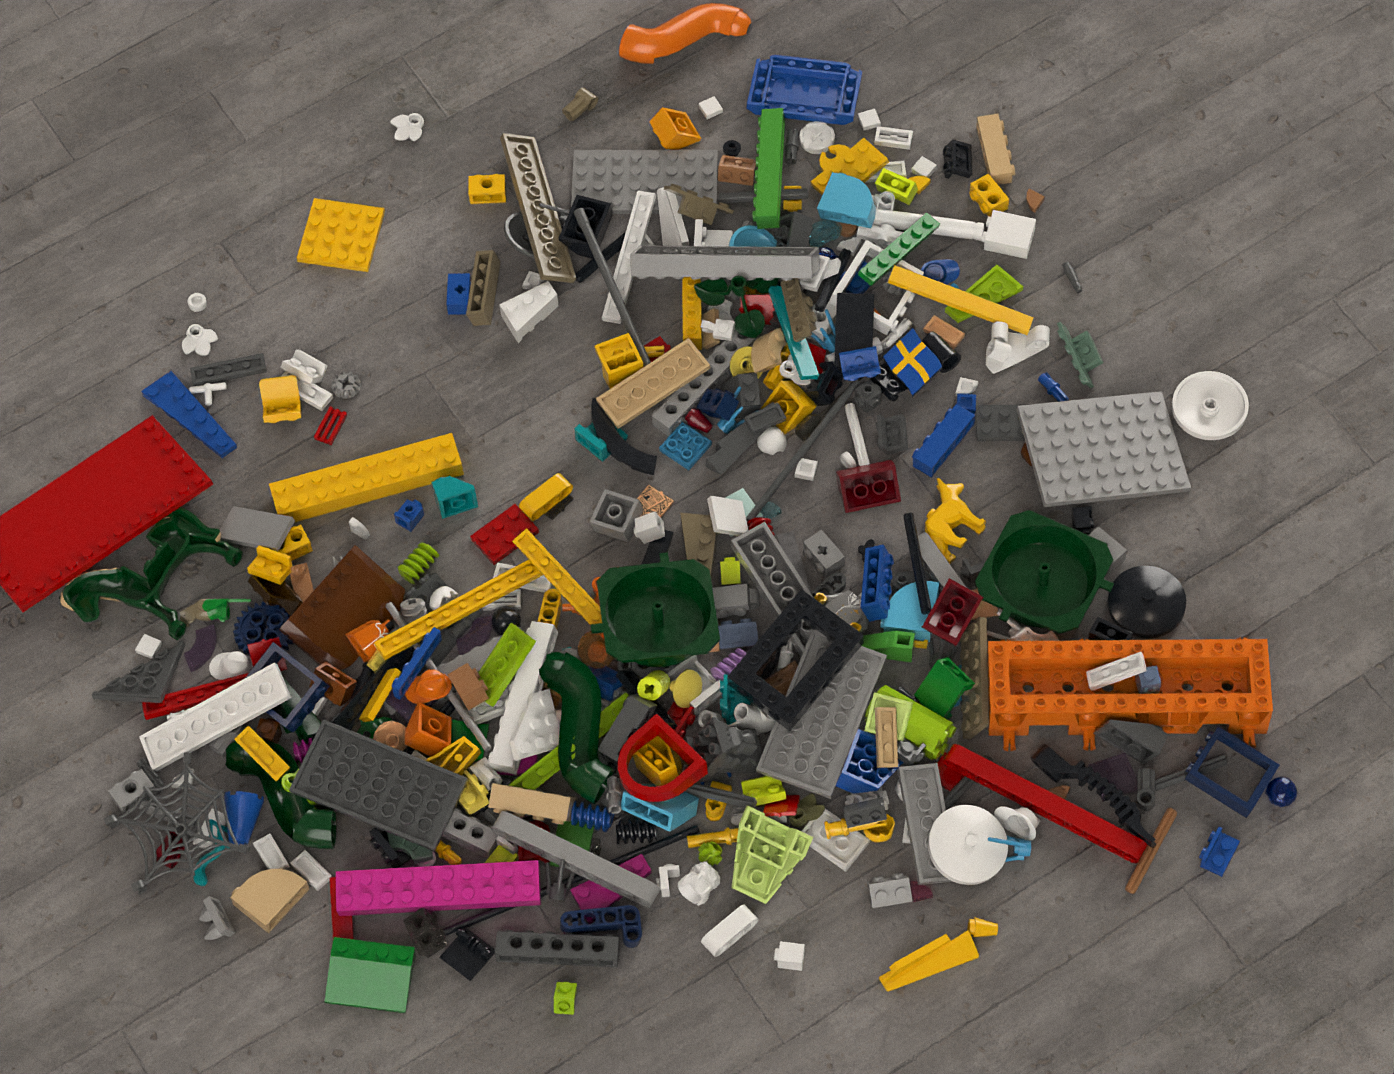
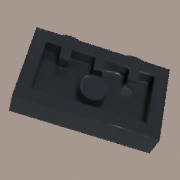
[943,139,972,179]

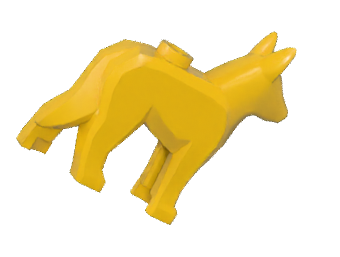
[925,478,986,564]

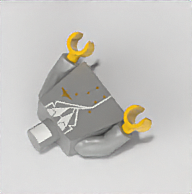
[814,590,869,633]

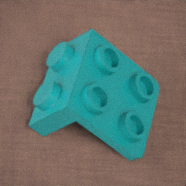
[720,674,751,725]

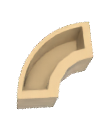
[751,328,786,373]

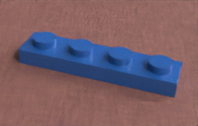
[392,627,442,700]

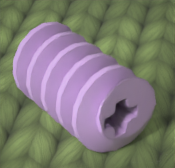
[711,648,747,681]

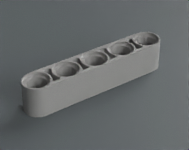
[918,532,967,592]

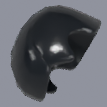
[492,606,521,636]

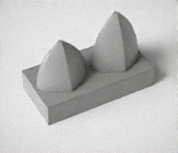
[199,896,236,940]

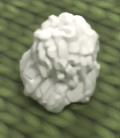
[678,861,720,906]

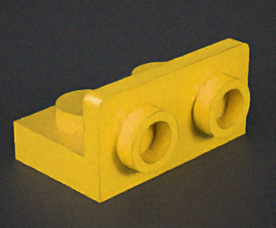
[247,545,292,585]

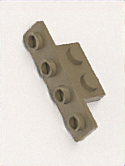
[663,184,734,225]
[781,278,817,342]

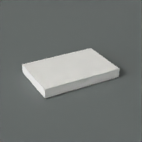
[801,808,870,872]

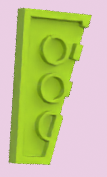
[945,265,1024,323]

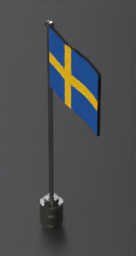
[795,324,942,441]

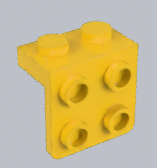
[259,375,302,423]

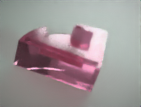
[909,881,933,903]

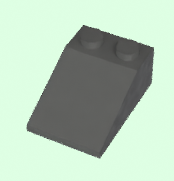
[1093,720,1169,764]

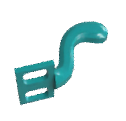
[193,819,230,886]

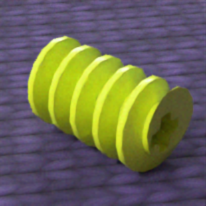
[637,670,671,700]

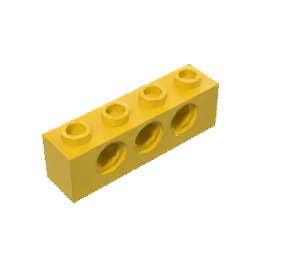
[682,277,702,350]

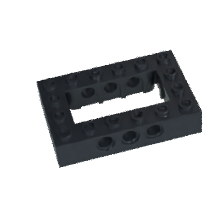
[727,589,864,731]

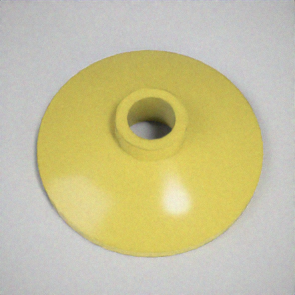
[730,346,763,379]

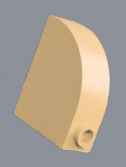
[230,869,310,933]

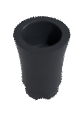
[922,331,961,373]

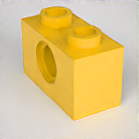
[468,174,506,204]

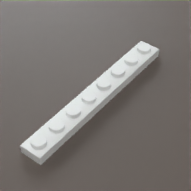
[602,191,656,324]

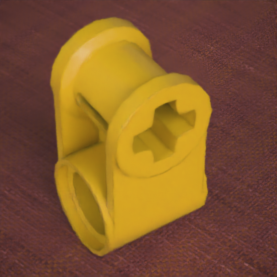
[705,781,732,821]

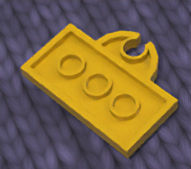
[811,138,889,195]

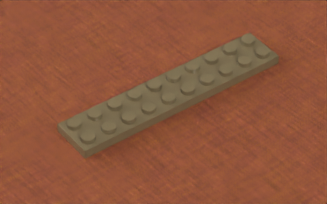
[500,133,576,283]

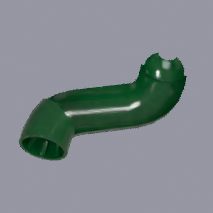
[539,652,614,804]
[225,740,337,849]

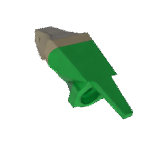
[180,599,251,627]

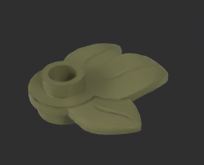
[789,793,825,827]

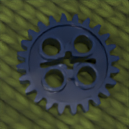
[233,601,294,658]

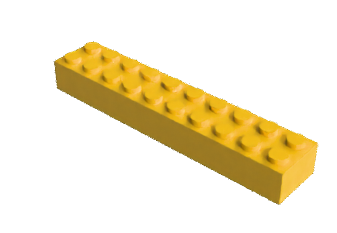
[269,433,464,523]

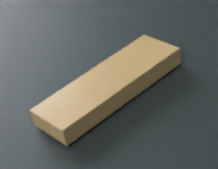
[875,707,898,768]

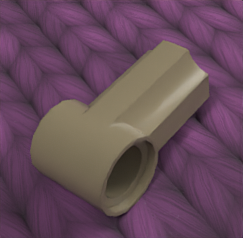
[562,87,598,121]

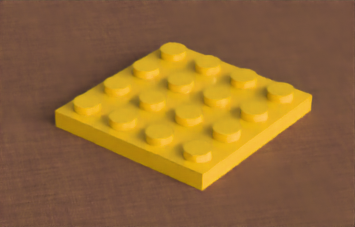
[297,198,385,272]

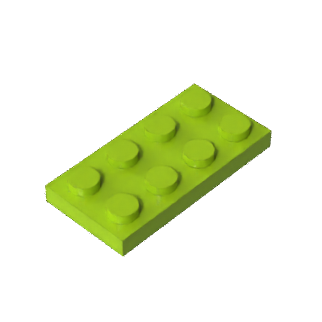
[478,623,536,707]

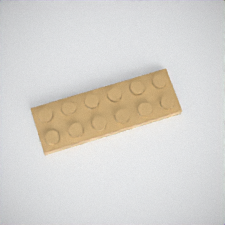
[596,338,711,429]

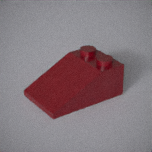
[922,578,983,646]

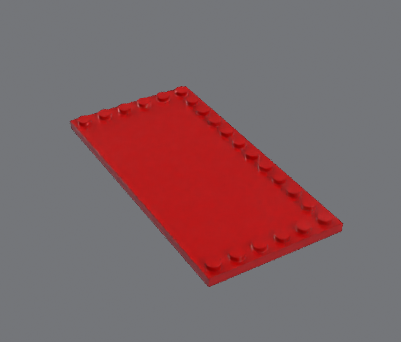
[0,415,213,613]

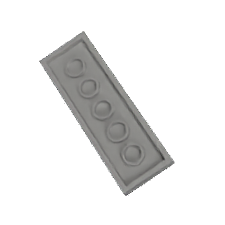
[897,763,953,885]

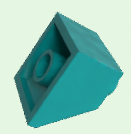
[432,476,478,519]

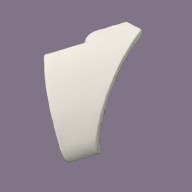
[986,322,1050,374]
[698,703,775,734]

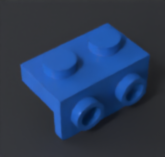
[839,346,881,381]

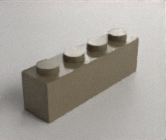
[466,250,501,326]

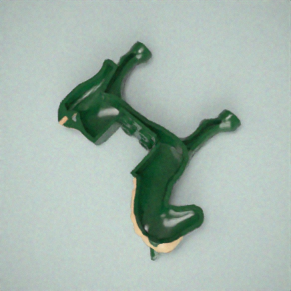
[58,507,243,640]

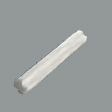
[845,403,870,466]

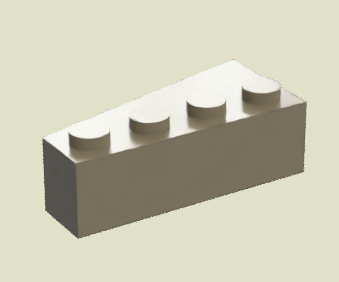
[680,513,718,583]

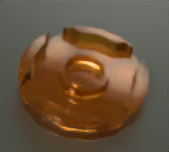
[578,631,614,669]

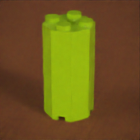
[865,685,957,760]

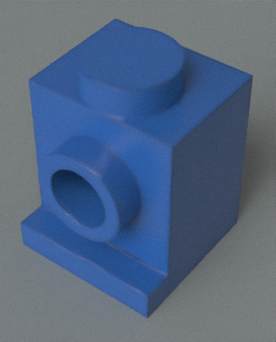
[394,499,424,532]

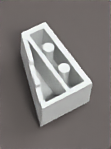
[499,281,558,343]

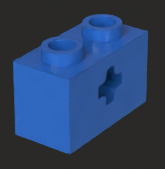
[446,273,471,315]

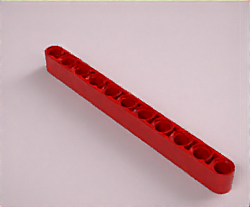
[943,744,1147,864]

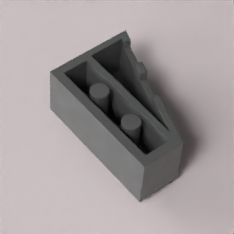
[598,693,657,761]

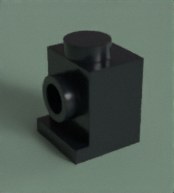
[1071,506,1094,535]

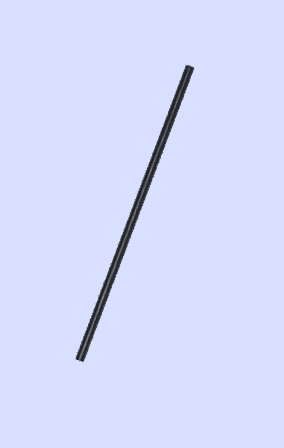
[436,825,700,939]

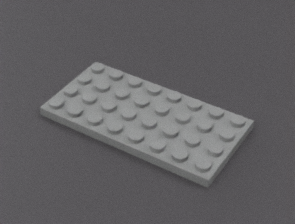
[571,150,718,214]
[756,630,887,799]

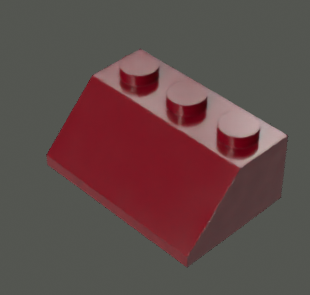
[836,460,901,513]

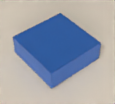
[957,394,976,414]

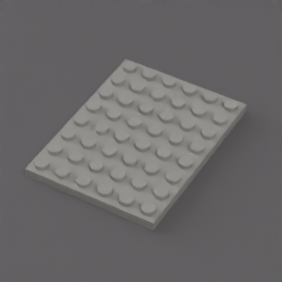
[1017,391,1191,507]

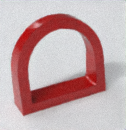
[618,714,708,802]

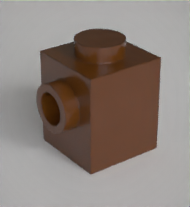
[255,718,282,744]

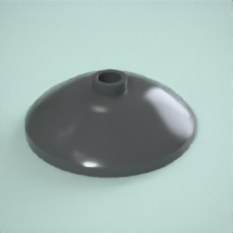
[504,212,534,257]

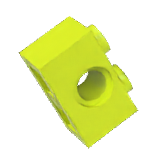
[875,168,918,205]

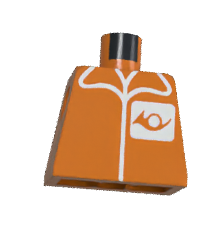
[345,619,395,662]

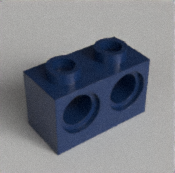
[696,388,739,421]

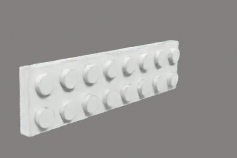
[139,662,291,772]

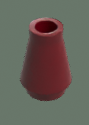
[685,408,714,434]

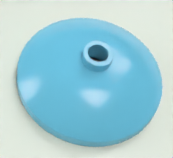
[729,225,777,247]

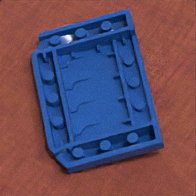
[747,55,862,125]

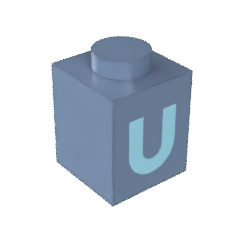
[1135,666,1161,694]

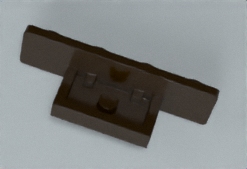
[248,575,303,616]

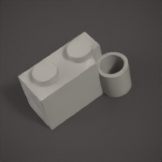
[712,584,759,618]

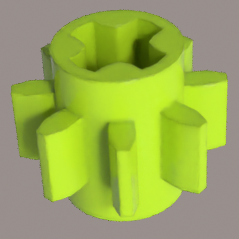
[698,841,723,866]

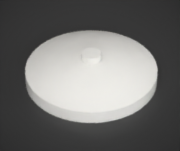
[1172,371,1249,440]
[927,805,1008,885]

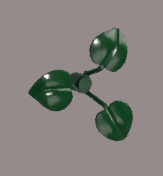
[694,276,778,338]

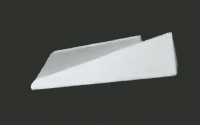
[657,187,689,246]

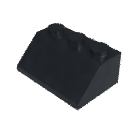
[559,195,612,259]

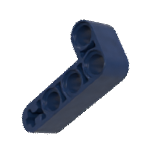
[560,905,642,948]

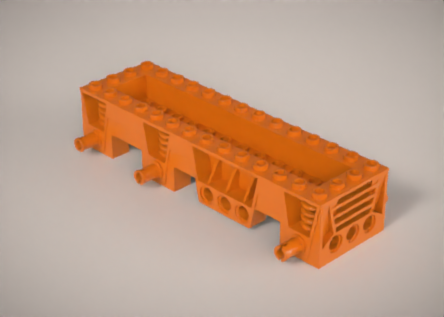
[987,637,1273,751]

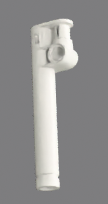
[872,191,985,241]

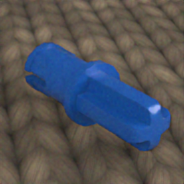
[1038,372,1069,402]

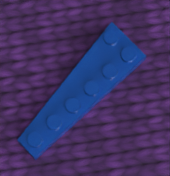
[141,371,237,458]

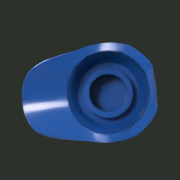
[921,259,960,285]

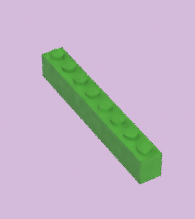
[752,108,785,229]

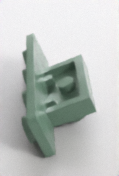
[1057,322,1103,388]

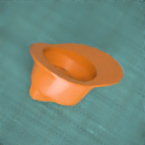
[405,669,452,704]

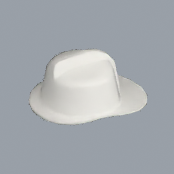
[209,651,253,680]
[994,806,1040,841]

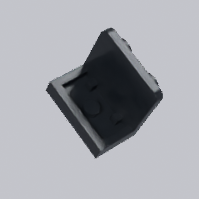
[369,827,412,868]

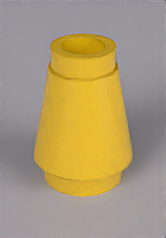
[967,917,998,937]

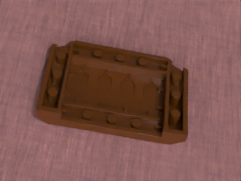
[279,545,405,670]

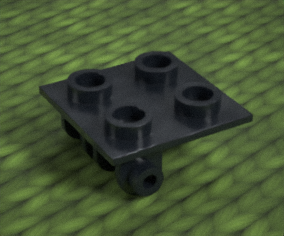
[869,363,908,402]
[439,927,495,981]

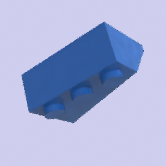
[836,729,904,794]

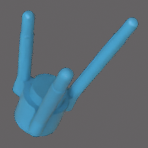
[811,309,836,354]
[717,386,759,434]
[988,835,1031,862]

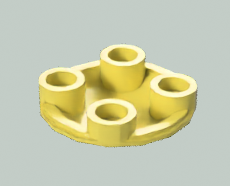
[670,669,702,708]

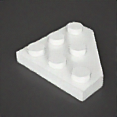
[509,689,560,761]

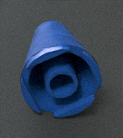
[224,791,264,845]

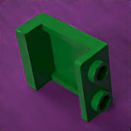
[914,657,975,719]

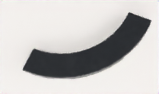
[591,398,657,475]

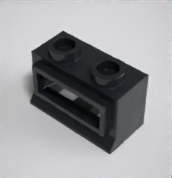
[805,361,843,406]

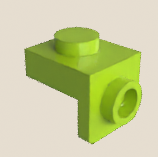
[554,982,577,1015]

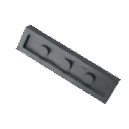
[190,353,267,386]

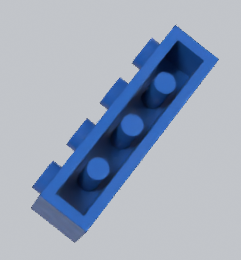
[860,544,894,622]

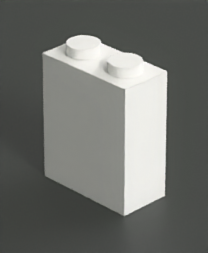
[982,210,1036,259]

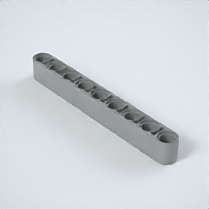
[491,811,660,908]

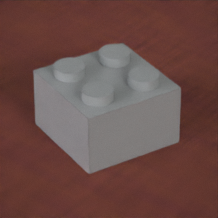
[590,489,644,543]

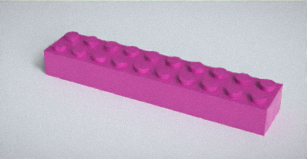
[336,860,541,916]

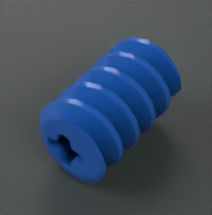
[571,800,614,832]

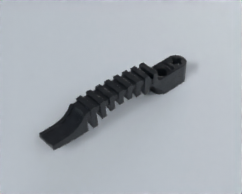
[1030,744,1157,848]

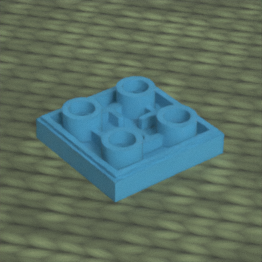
[659,422,712,470]

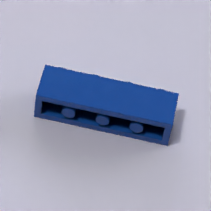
[912,403,975,478]

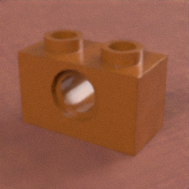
[309,662,357,706]

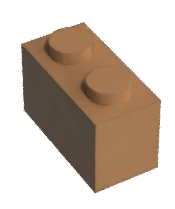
[447,663,489,710]

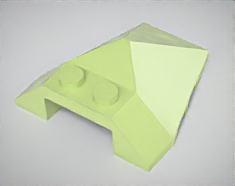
[732,806,813,904]

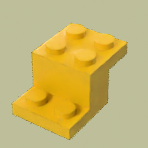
[594,333,643,390]

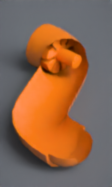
[619,3,752,64]

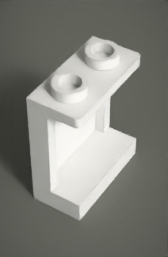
[666,655,722,716]

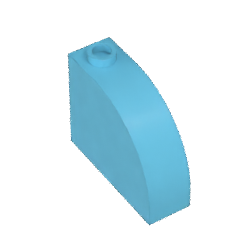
[817,172,876,228]
[880,581,939,642]
[621,784,699,832]

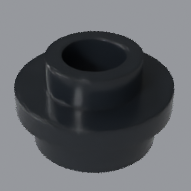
[723,140,741,157]

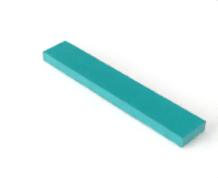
[768,286,819,380]

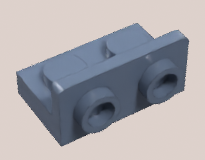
[718,618,758,649]

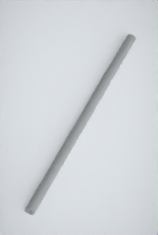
[385,602,492,751]

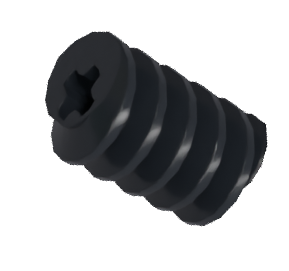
[616,818,657,845]

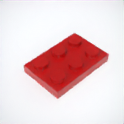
[470,504,539,565]

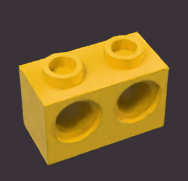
[969,173,1009,217]
[278,525,313,561]

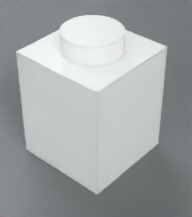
[633,512,665,544]
[774,941,805,971]

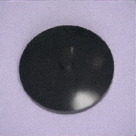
[1108,566,1186,638]

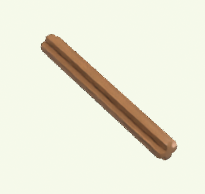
[1125,808,1177,894]

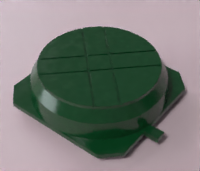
[975,510,1114,634]
[591,552,720,667]

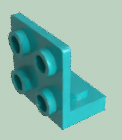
[574,422,628,462]

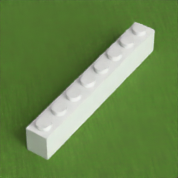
[489,621,558,775]

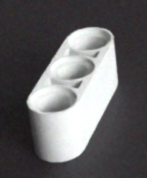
[701,904,759,957]

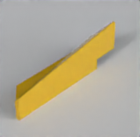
[879,931,979,992]

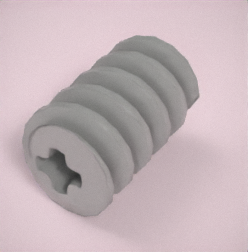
[400,598,428,624]

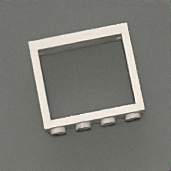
[829,240,924,335]

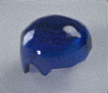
[1265,776,1298,807]

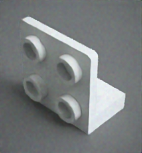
[694,219,733,246]

